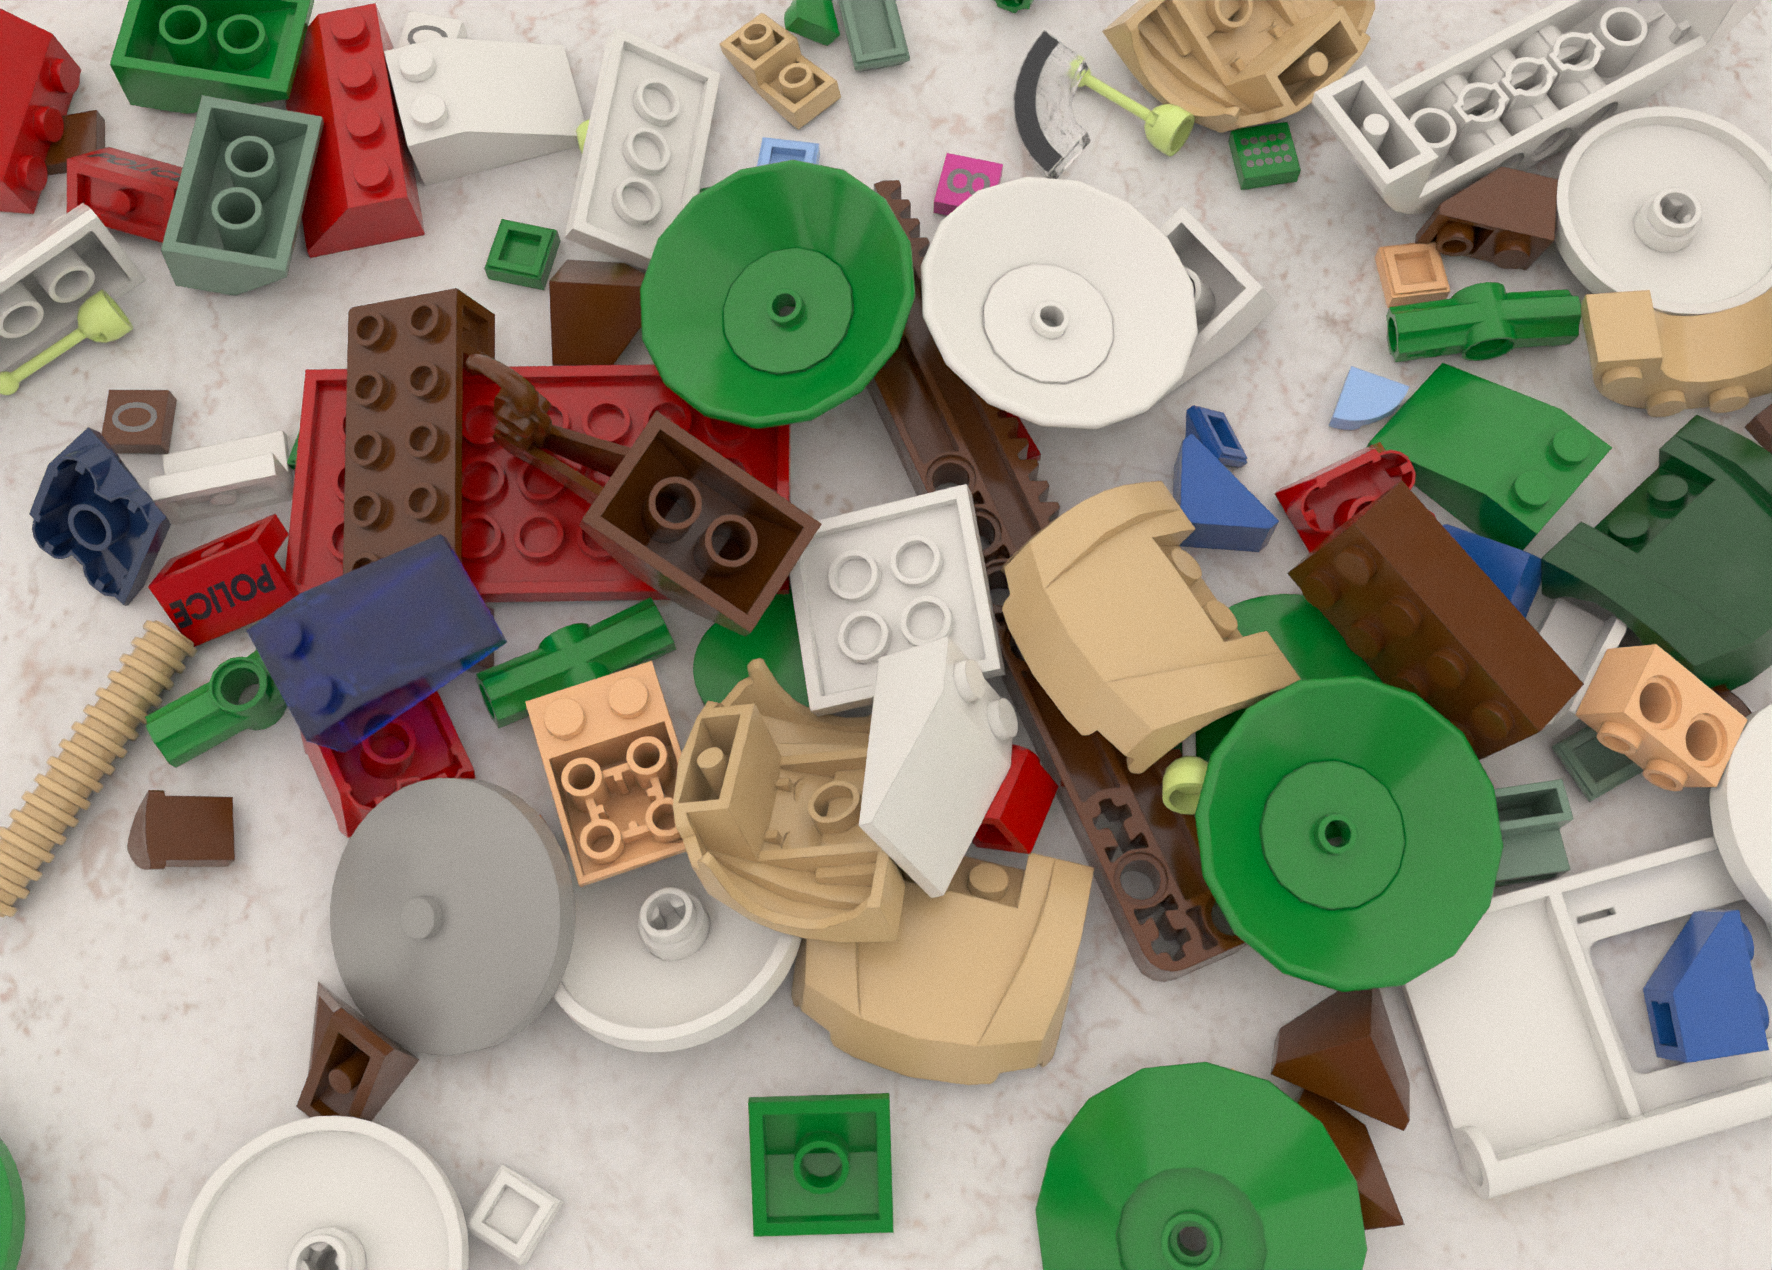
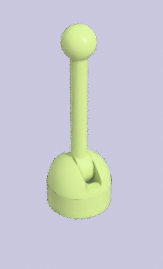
[1069,63,1195,156]
[0,289,133,395]

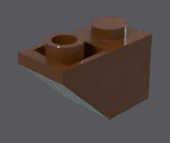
[1415,166,1558,270]

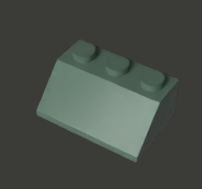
[161,95,324,296]

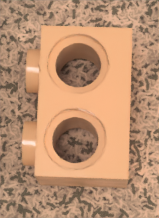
[1575,644,1748,791]

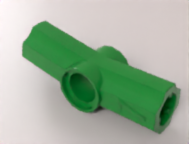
[1386,282,1582,362]
[476,597,676,729]
[145,610,341,768]

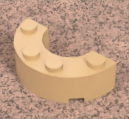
[1581,287,1772,417]

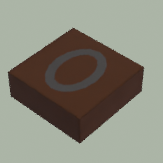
[102,390,177,454]

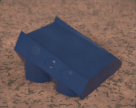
[29,427,171,606]

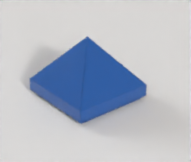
[1185,405,1248,468]

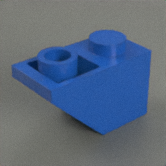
[1643,909,1769,1063]

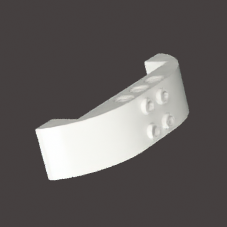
[1312,0,1762,215]

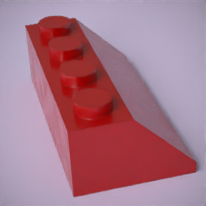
[285,3,425,258]

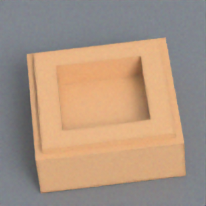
[1375,242,1450,308]

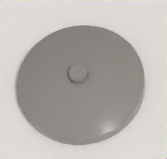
[330,778,575,1056]

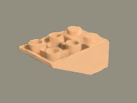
[525,661,687,887]

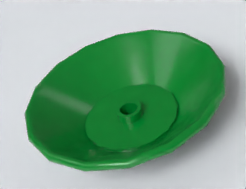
[640,160,915,429]
[1195,675,1503,992]
[1035,1061,1368,1270]

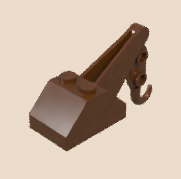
[466,354,822,636]

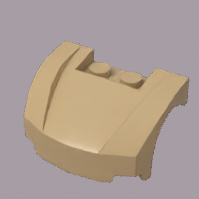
[1102,0,1375,133]
[1000,481,1301,774]
[673,658,906,942]
[791,853,1094,1085]

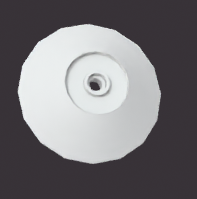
[921,177,1198,429]

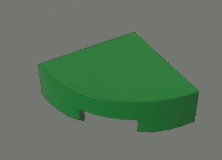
[784,0,840,46]

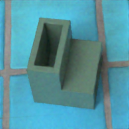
[1494,779,1574,888]

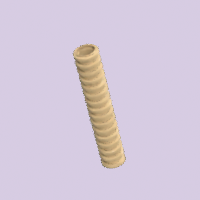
[0,620,197,918]

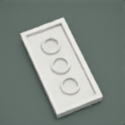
[564,27,720,270]

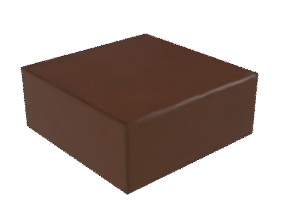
[45,110,105,175]

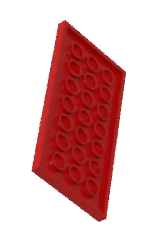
[285,364,791,605]

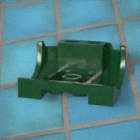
[1541,415,1772,691]

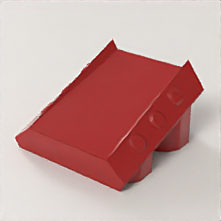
[1274,442,1436,553]
[299,669,476,838]

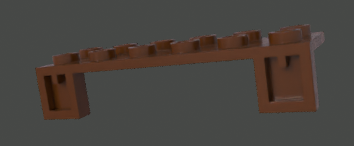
[341,288,495,673]

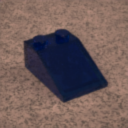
[246,534,507,753]

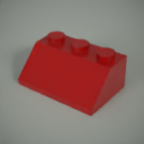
[0,8,81,214]

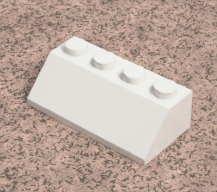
[0,203,146,372]

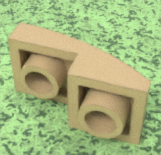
[720,13,841,130]

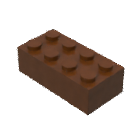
[1287,480,1584,760]

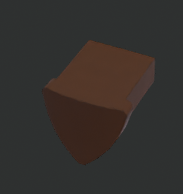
[127,790,235,870]

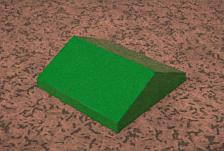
[748,1093,894,1237]

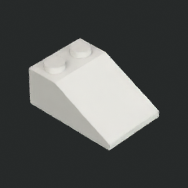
[384,37,585,186]
[1128,205,1278,421]
[859,636,1018,898]

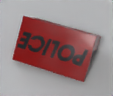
[66,147,183,243]
[148,513,302,647]

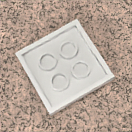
[789,484,1006,717]

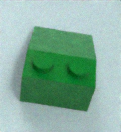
[110,0,314,114]
[1366,362,1612,551]

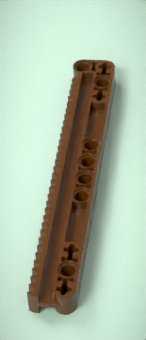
[866,180,1247,982]

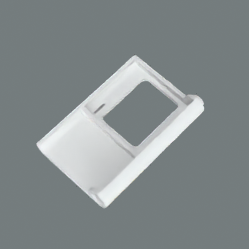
[1401,836,1772,1200]

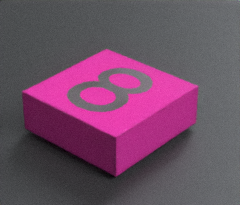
[933,153,1003,215]

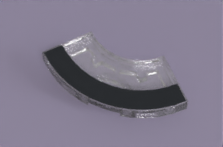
[1013,30,1091,179]

